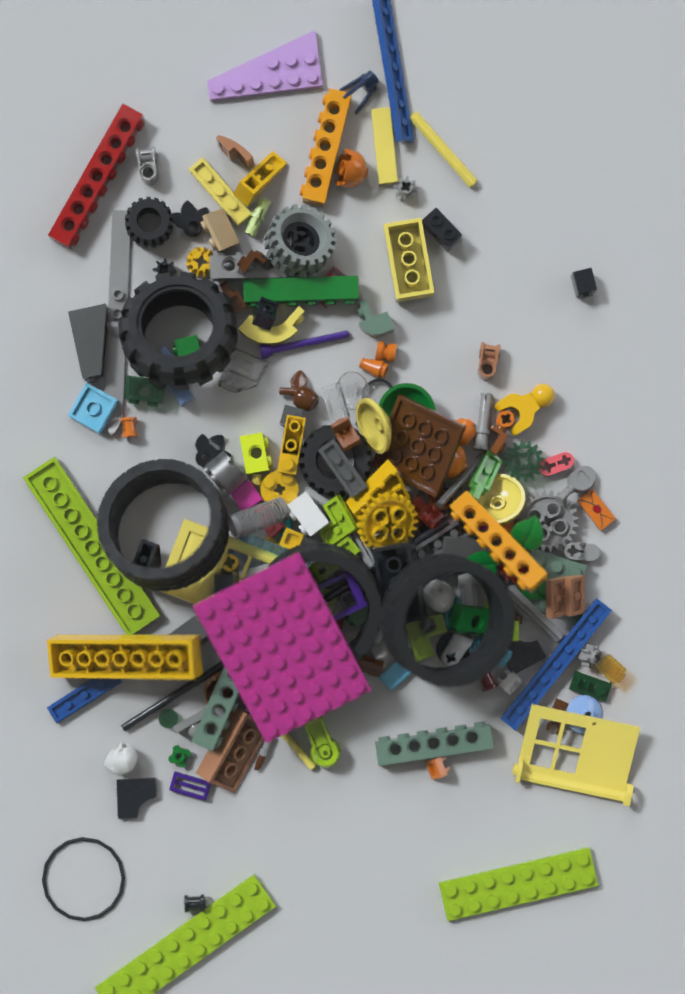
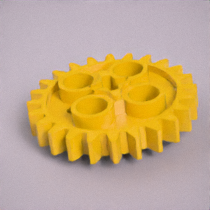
[356,492,418,550]

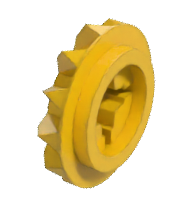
[186,247,213,277]

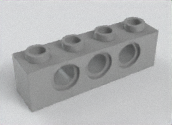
[209,252,287,282]

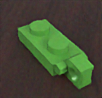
[469,450,503,500]

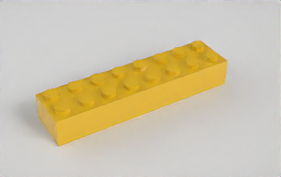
[47,634,203,679]

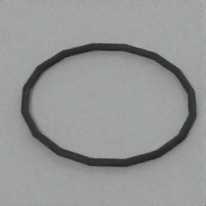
[42,837,125,921]

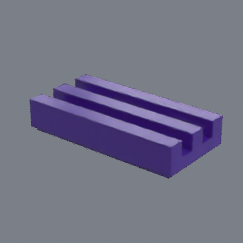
[169,771,211,801]

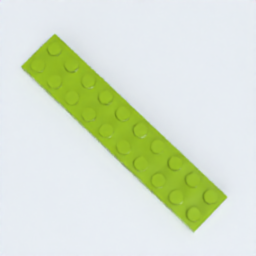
[23,456,161,635]
[95,874,276,994]

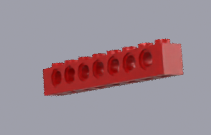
[48,103,145,250]

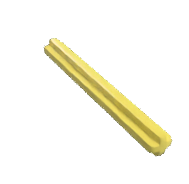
[410,112,477,188]

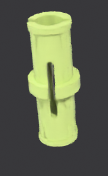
[245,197,271,237]

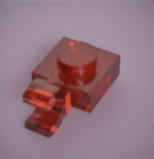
[412,497,445,529]

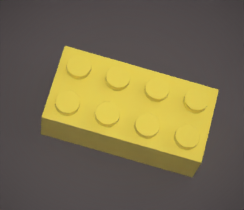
[383,218,434,303]

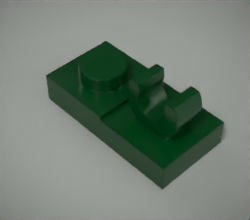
[569,671,612,702]

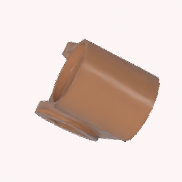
[478,342,501,380]

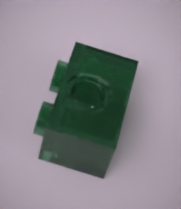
[124,375,166,407]

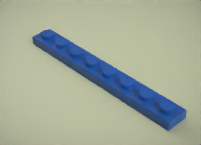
[372,0,414,143]
[500,598,612,731]

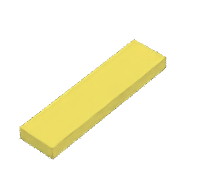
[371,107,398,185]
[189,158,251,227]

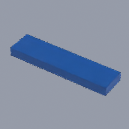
[46,678,122,724]

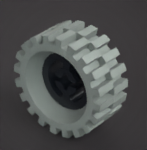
[264,204,336,277]

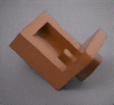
[331,417,361,452]
[489,425,508,455]

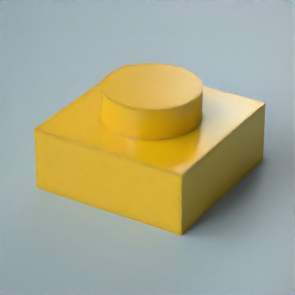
[279,527,304,549]

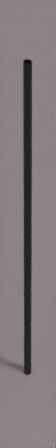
[121,518,450,731]

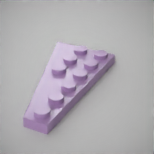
[208,30,322,101]

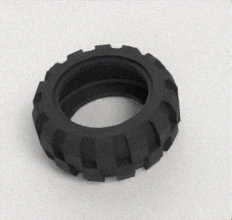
[118,271,238,390]

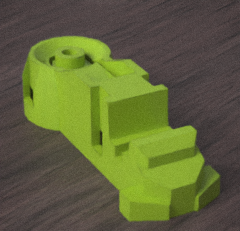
[304,716,341,768]

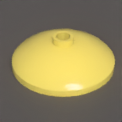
[356,398,392,454]
[469,474,526,525]

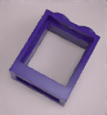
[317,571,368,621]

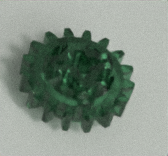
[503,440,545,482]

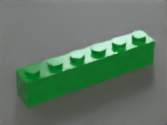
[243,276,360,308]

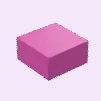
[231,480,263,513]

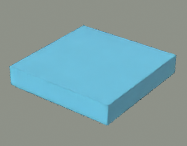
[68,383,120,434]

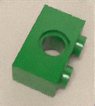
[449,603,489,636]

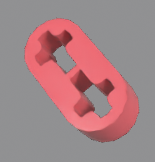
[538,452,574,476]

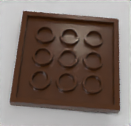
[372,395,467,498]

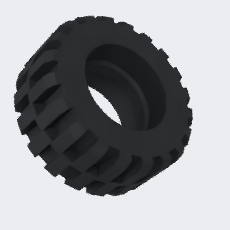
[299,423,373,498]

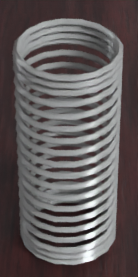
[227,497,290,539]

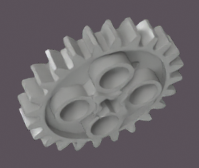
[516,490,579,552]

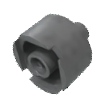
[203,451,247,497]

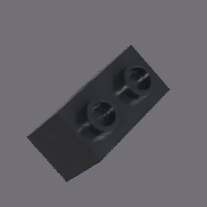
[422,207,462,252]

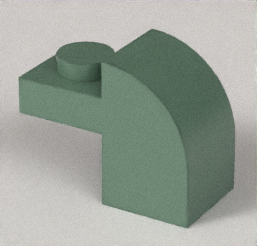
[357,299,394,337]

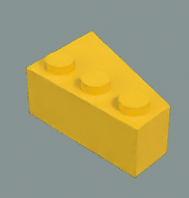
[345,459,410,523]

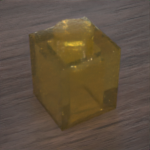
[594,654,627,684]

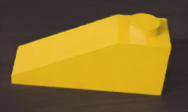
[233,151,287,207]

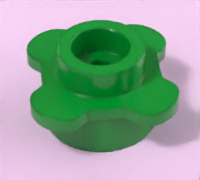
[168,745,191,768]

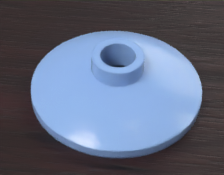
[566,695,602,734]

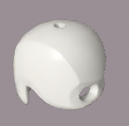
[423,580,455,613]
[103,742,138,775]

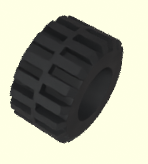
[125,197,173,248]

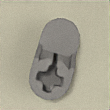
[563,542,600,561]

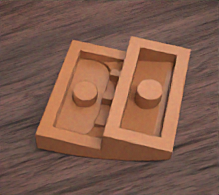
[216,135,254,170]
[546,575,585,619]

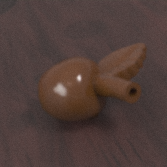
[279,370,319,411]

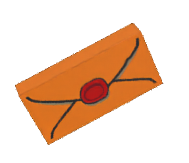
[577,489,616,531]

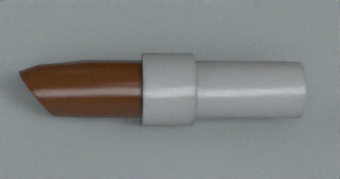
[254,740,273,770]

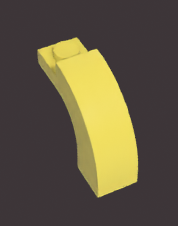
[238,306,305,346]

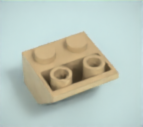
[201,208,240,252]

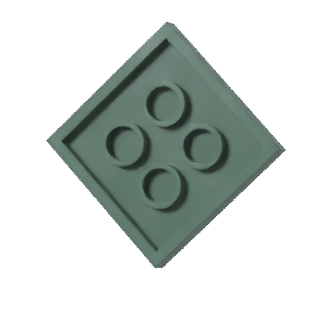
[518,549,587,620]

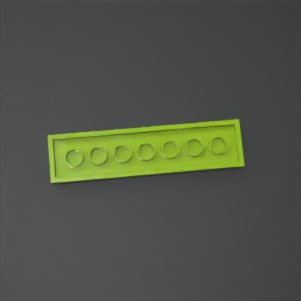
[438,847,598,921]

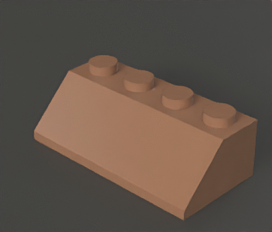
[196,707,264,793]

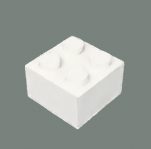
[287,492,329,538]

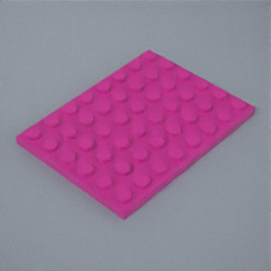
[193,552,372,743]

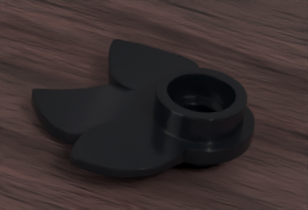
[172,200,209,238]
[195,434,231,467]

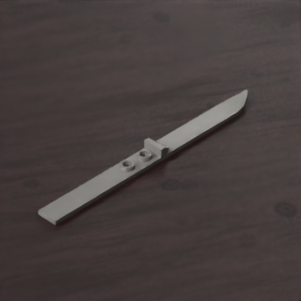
[105,210,131,436]

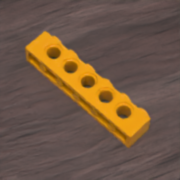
[300,88,352,207]
[450,490,548,593]

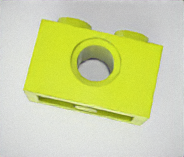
[240,432,272,475]

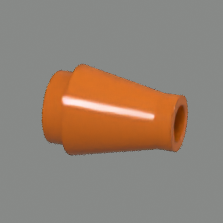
[359,358,389,379]

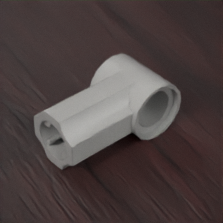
[457,572,478,606]

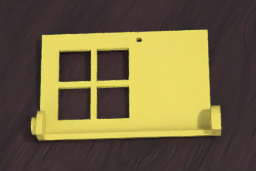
[160,518,279,604]
[512,704,640,807]

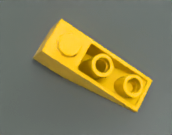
[277,415,306,475]

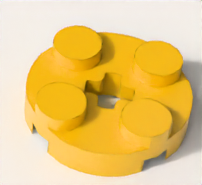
[260,470,299,508]

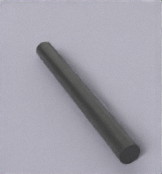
[436,453,484,508]

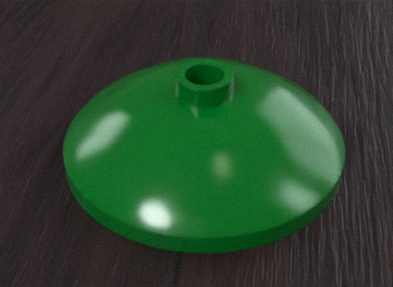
[379,383,436,418]

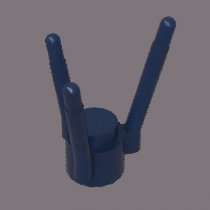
[340,70,379,114]

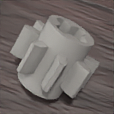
[394,176,417,201]
[578,644,602,669]

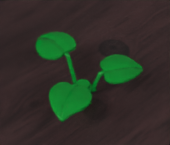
[467,515,549,600]

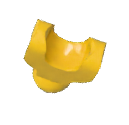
[494,384,555,436]

